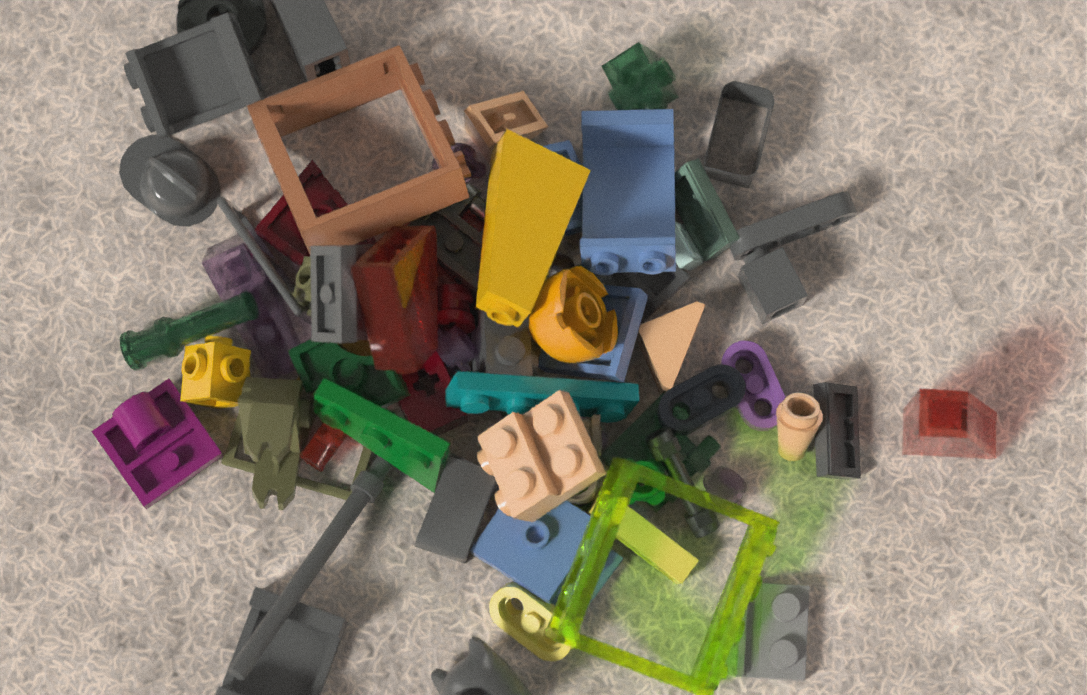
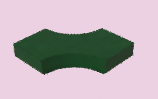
[288,339,411,409]

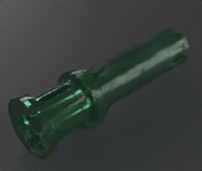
[119,290,259,371]

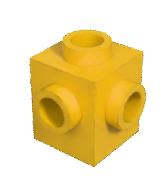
[180,336,251,409]

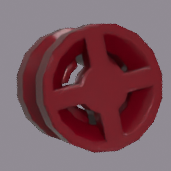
[429,284,476,336]

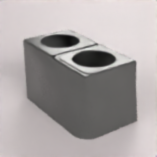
[704,81,774,188]
[415,453,497,564]

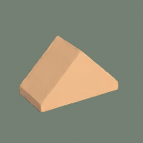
[464,91,548,165]
[636,301,705,395]

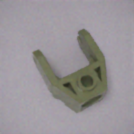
[238,377,312,510]

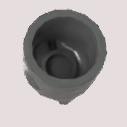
[431,636,532,695]

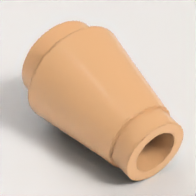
[776,393,823,461]

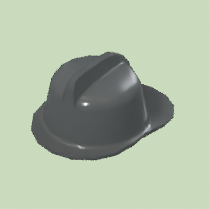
[119,135,221,227]

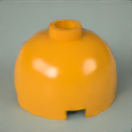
[529,266,618,363]

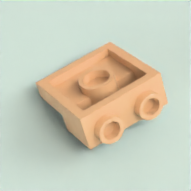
[477,390,606,522]

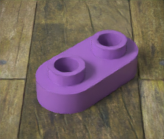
[721,340,786,431]

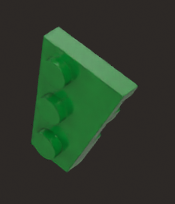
[313,378,450,493]

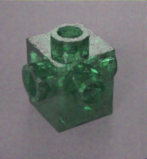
[602,42,679,110]

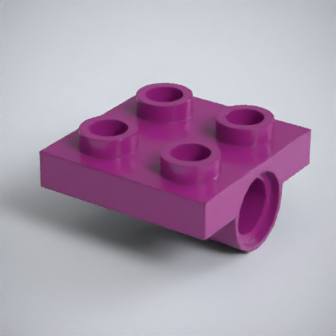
[91,378,223,509]

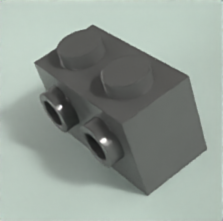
[471,302,538,377]

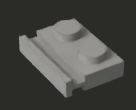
[735,581,810,682]

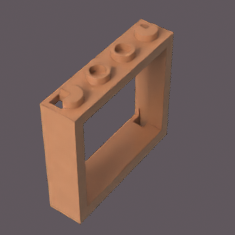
[247,45,471,254]

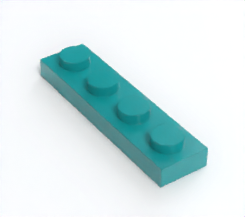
[445,371,640,423]

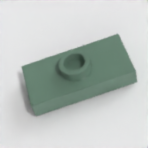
[675,159,740,262]

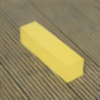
[585,489,699,584]

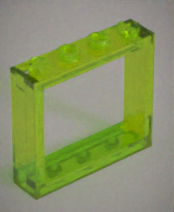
[544,457,780,695]

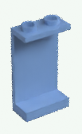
[580,109,676,275]

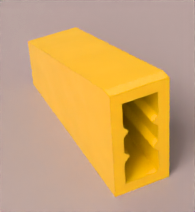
[476,129,591,327]

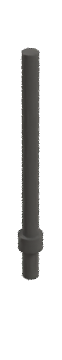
[228,456,393,681]

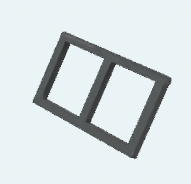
[216,196,311,325]

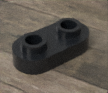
[657,364,746,436]

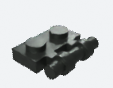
[403,183,486,292]

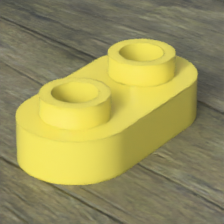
[489,582,577,661]

